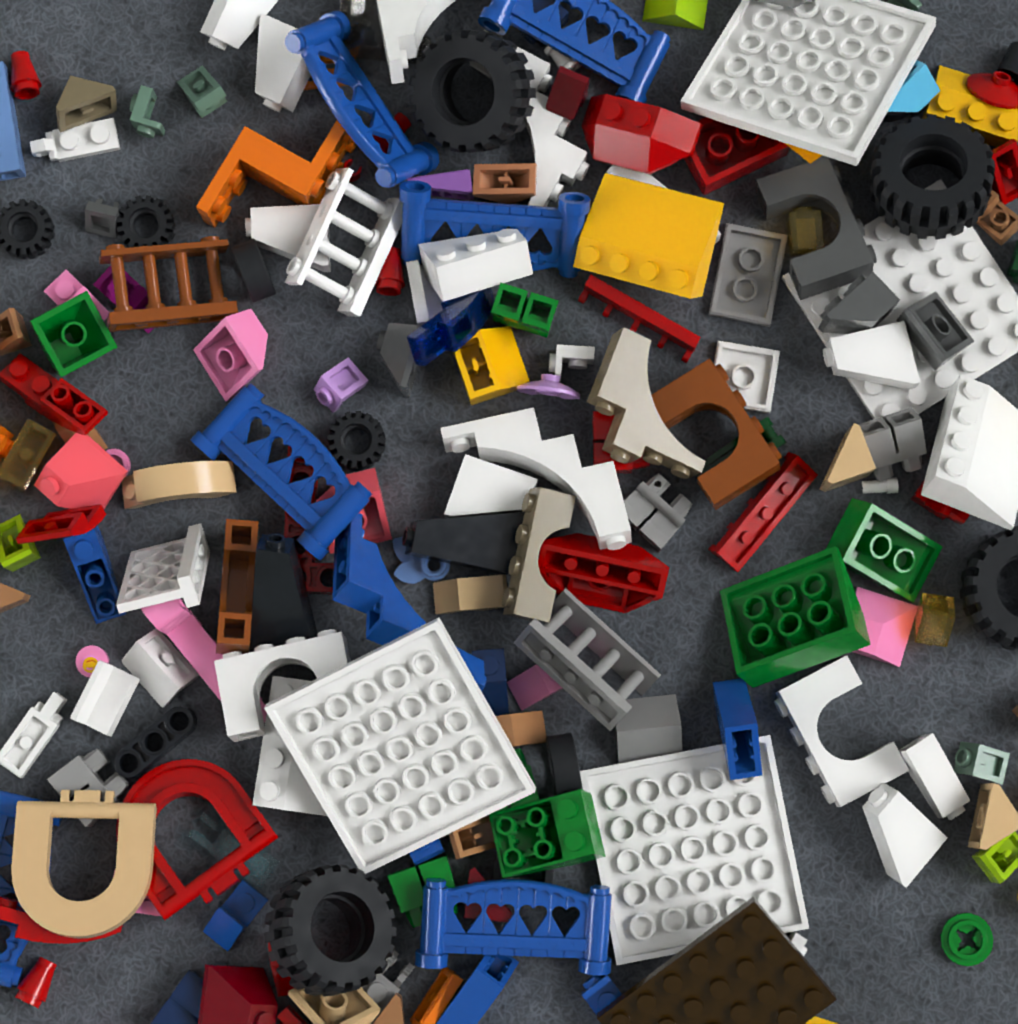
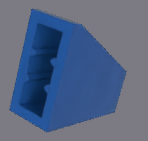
[713,678,762,780]
[436,955,519,1024]

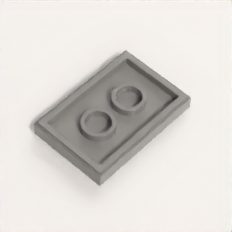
[708,223,788,327]

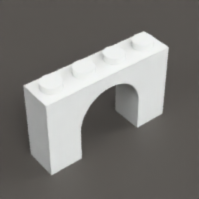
[214,629,351,742]
[774,655,910,807]

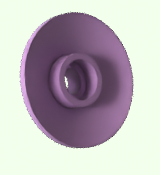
[517,374,580,399]

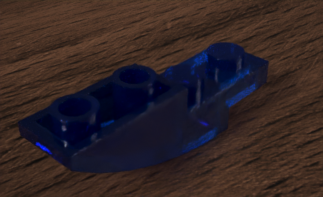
[407,287,495,366]

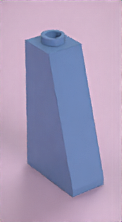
[0,61,26,181]

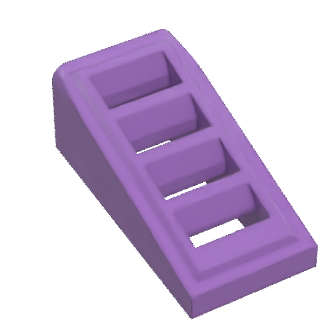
[407,169,474,200]

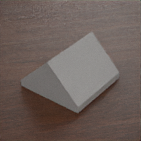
[615,694,683,764]

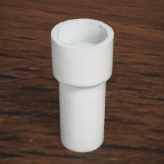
[862,477,898,494]

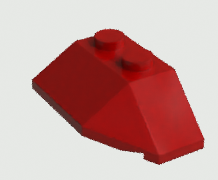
[581,94,703,175]
[538,533,669,613]

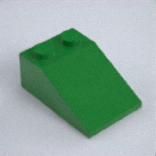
[825,498,943,603]

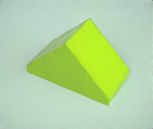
[642,0,708,30]
[0,514,41,572]
[972,831,1018,884]

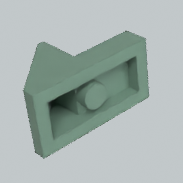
[177,65,227,118]

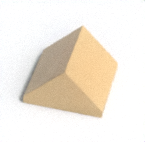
[820,423,876,492]
[968,783,1018,850]
[288,987,381,1024]

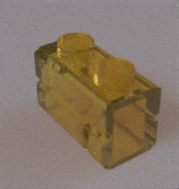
[0,419,56,492]

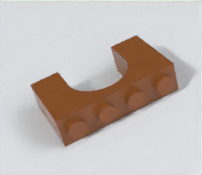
[652,358,782,510]

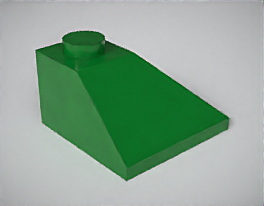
[30,291,117,377]

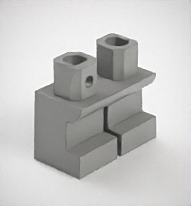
[858,408,927,481]
[624,473,693,552]
[47,748,129,827]

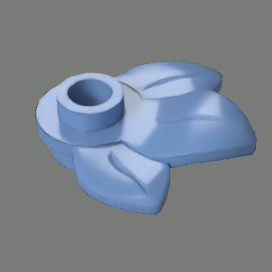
[392,537,450,584]

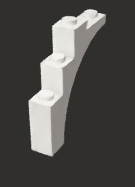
[470,30,590,229]

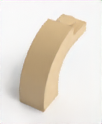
[122,461,237,509]

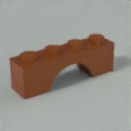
[216,519,259,654]

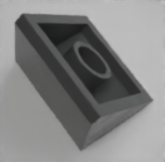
[896,291,974,371]

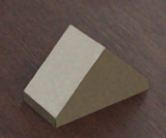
[56,75,117,133]

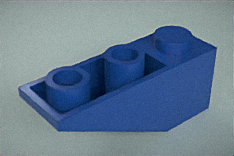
[63,525,127,624]

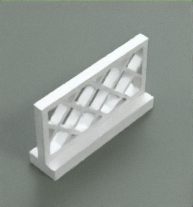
[116,523,210,614]

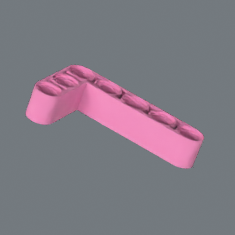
[140,598,267,723]

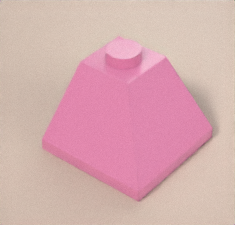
[193,309,268,402]
[853,587,918,667]

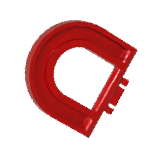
[116,759,278,920]

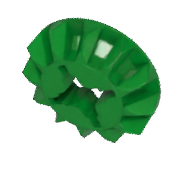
[940,913,993,966]

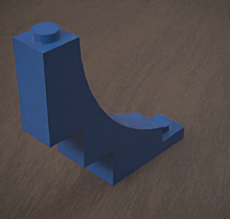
[332,513,487,692]

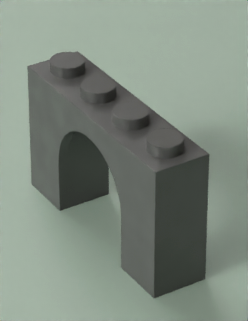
[756,156,877,300]

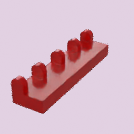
[578,275,701,364]
[708,452,818,572]

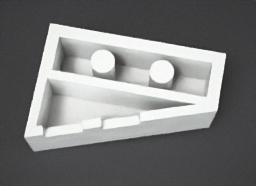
[418,229,533,302]

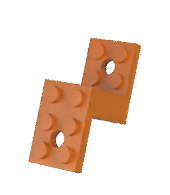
[196,120,357,228]

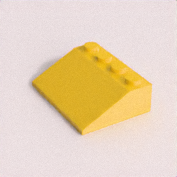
[573,173,724,299]

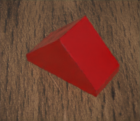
[991,139,1018,205]

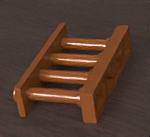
[99,236,238,332]

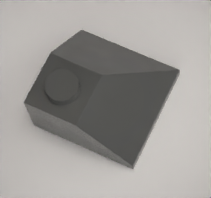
[376,323,427,398]

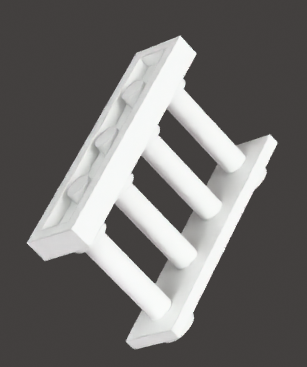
[284,167,403,317]

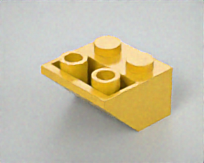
[450,326,530,406]

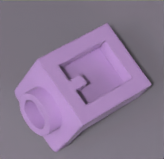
[314,357,369,413]

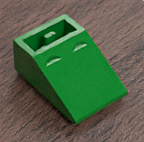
[489,789,606,878]

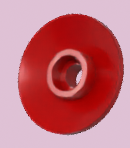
[966,71,1018,109]

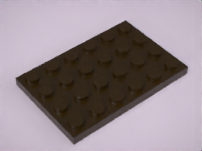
[597,896,837,1024]

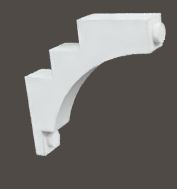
[376,0,456,84]
[440,407,632,550]

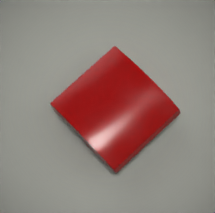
[16,504,106,544]

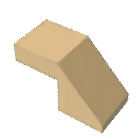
[433,575,507,614]

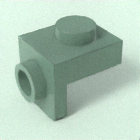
[129,85,165,138]

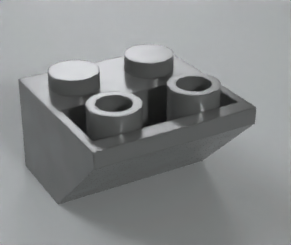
[818,272,900,334]

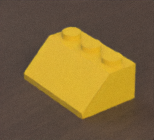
[922,65,1018,147]

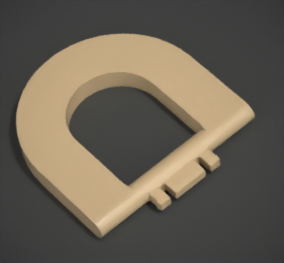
[11,790,157,939]

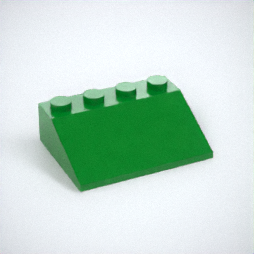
[720,546,871,688]

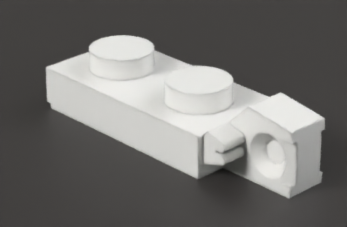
[30,118,120,162]
[0,692,67,779]

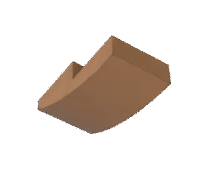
[976,190,1018,246]

